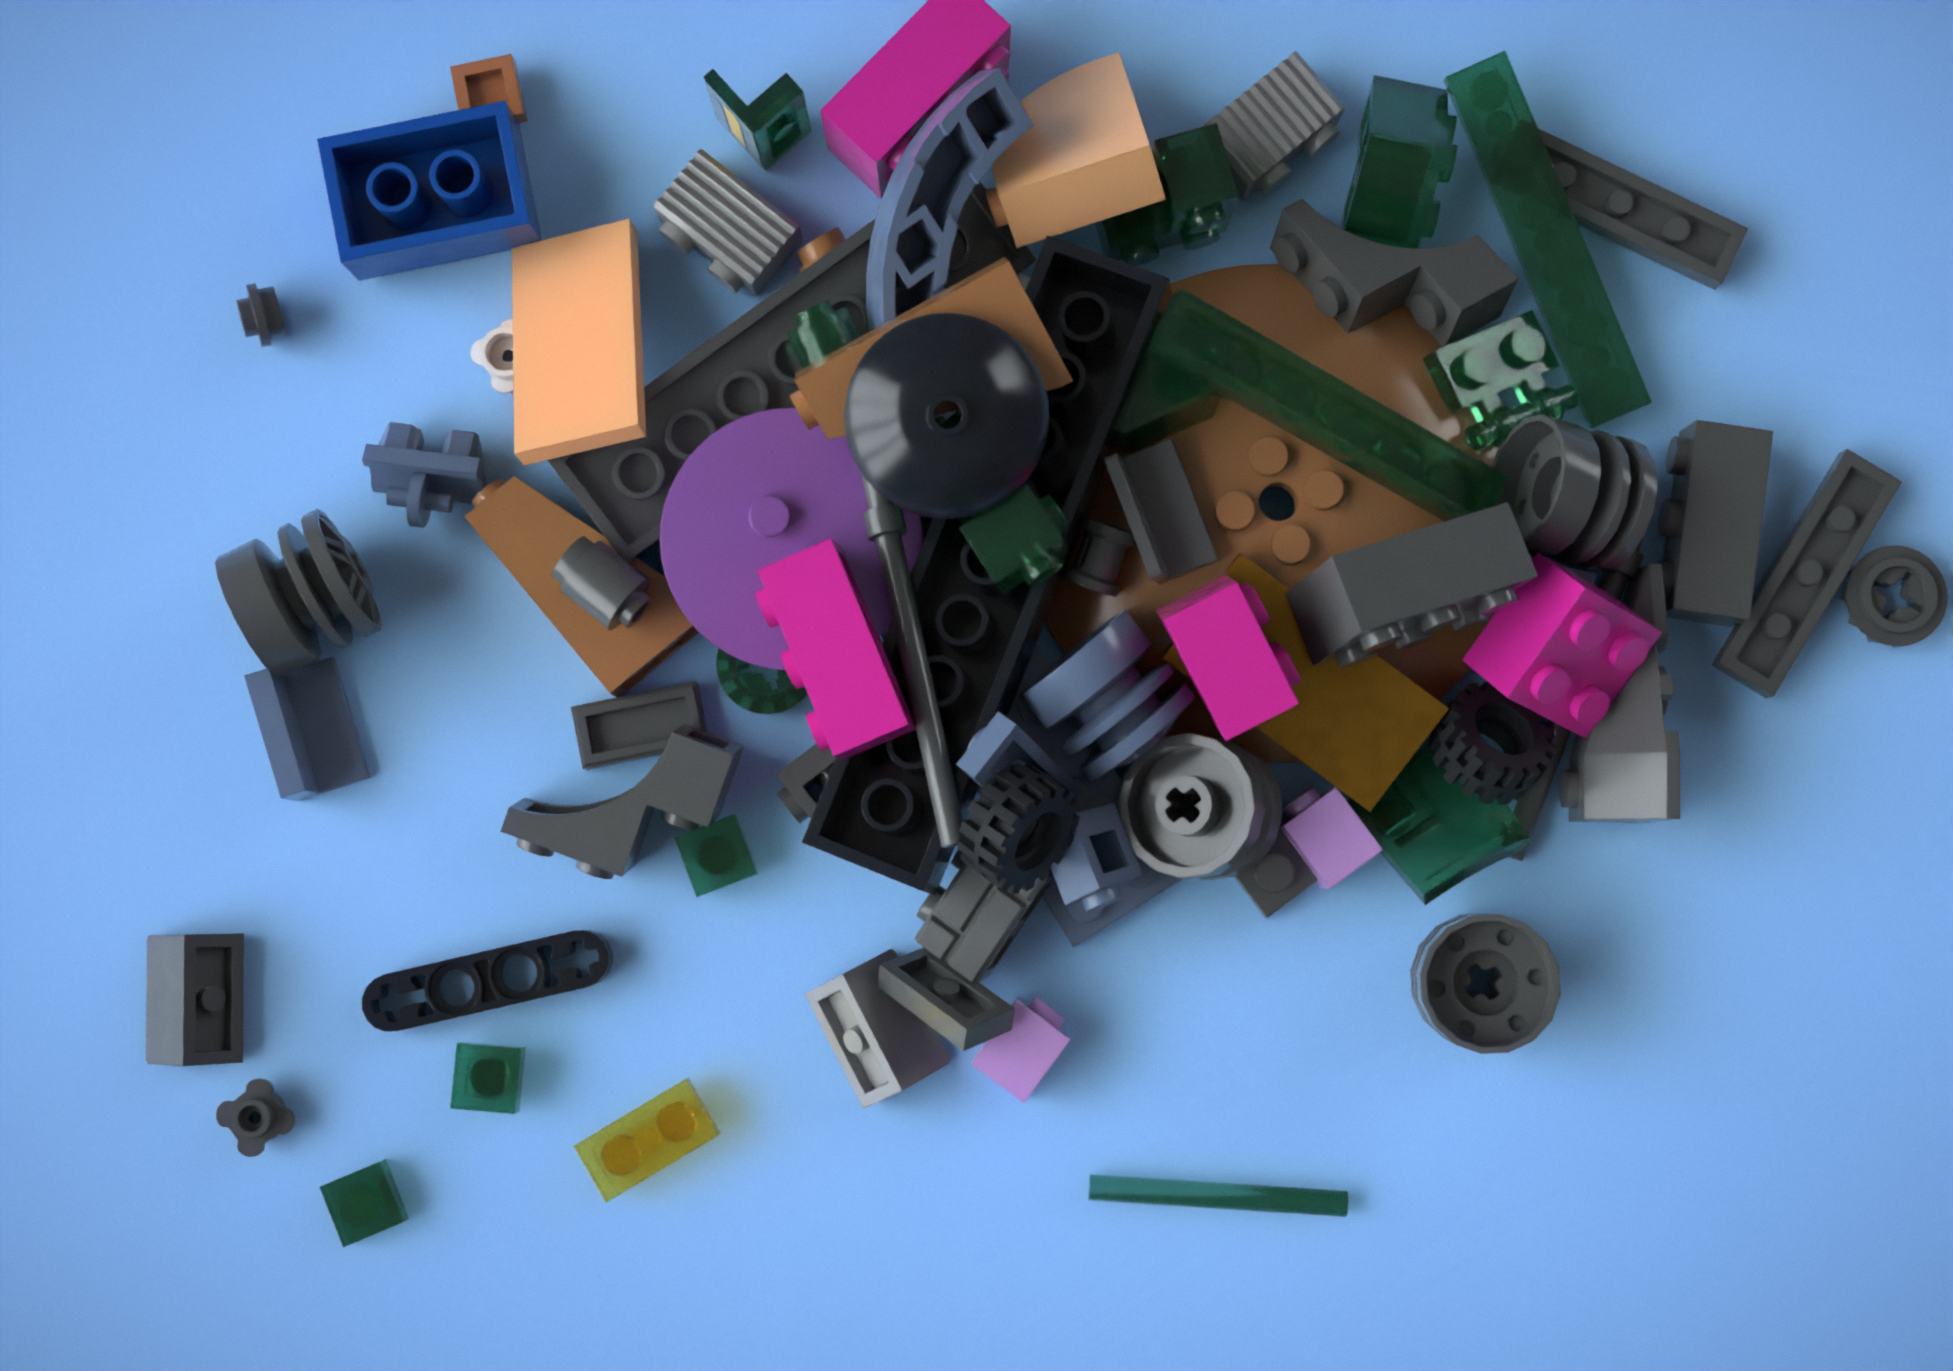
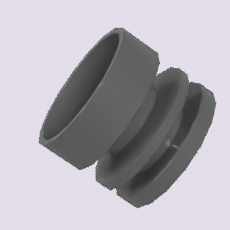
[1484,414,1658,570]
[215,509,382,678]
[1410,914,1561,1054]

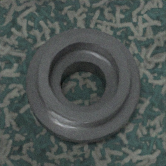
[236,283,286,347]

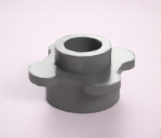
[216,1078,295,1157]

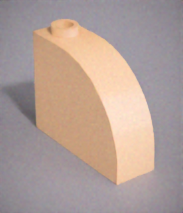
[985,52,1166,248]

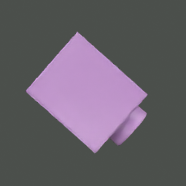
[1280,786,1383,889]
[971,997,1071,1103]

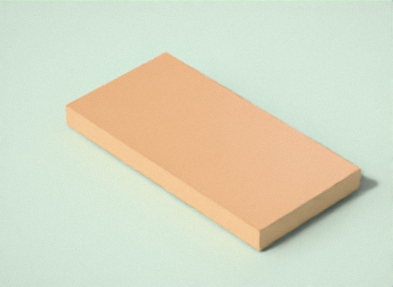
[512,218,646,466]

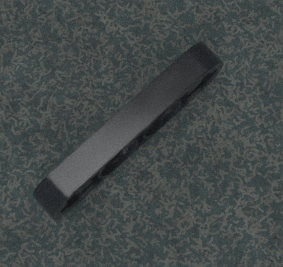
[362,930,613,1032]

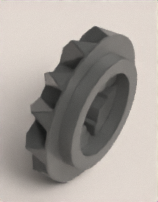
[1841,546,1947,648]

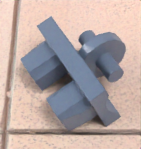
[362,422,487,528]

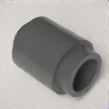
[552,536,652,630]

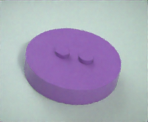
[659,408,923,670]

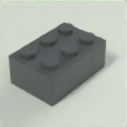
[1286,502,1538,669]

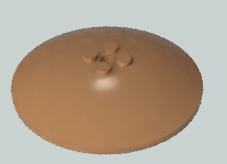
[1045,264,1509,764]

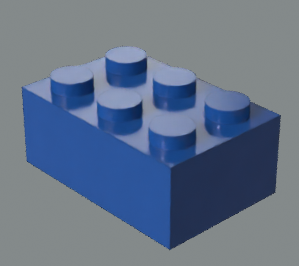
[317,101,542,281]

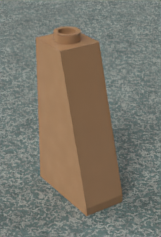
[790,257,1073,439]
[464,476,699,697]

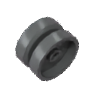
[1118,733,1283,880]

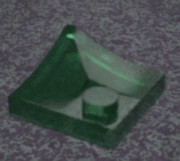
[1347,744,1530,905]

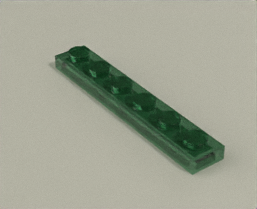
[1443,50,1652,428]
[1146,289,1508,521]

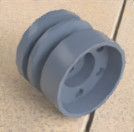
[1020,609,1195,781]

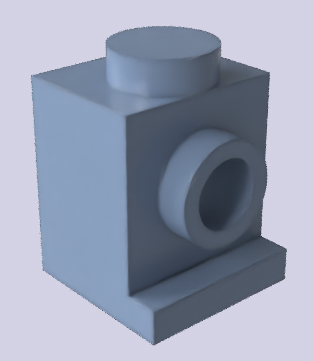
[1050,803,1143,912]

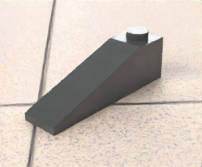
[1559,564,1680,823]

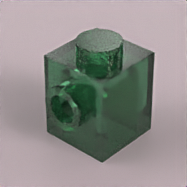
[959,484,1071,595]

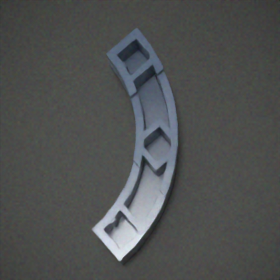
[866,68,1034,428]

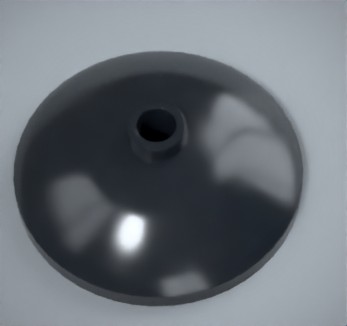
[844,313,1049,519]

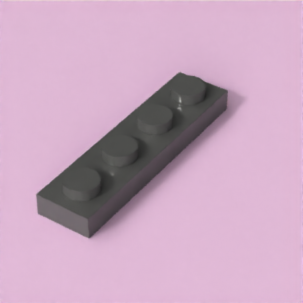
[1489,120,1748,290]
[1711,449,1902,698]

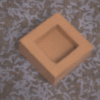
[450,54,528,123]

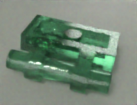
[1423,310,1579,450]

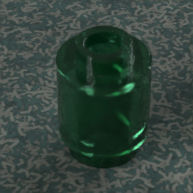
[787,300,860,368]

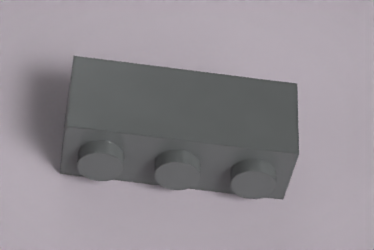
[1656,420,1773,627]

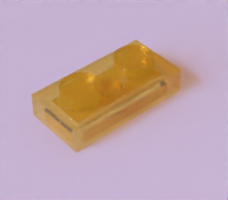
[573,1077,721,1202]

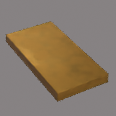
[1162,552,1449,812]

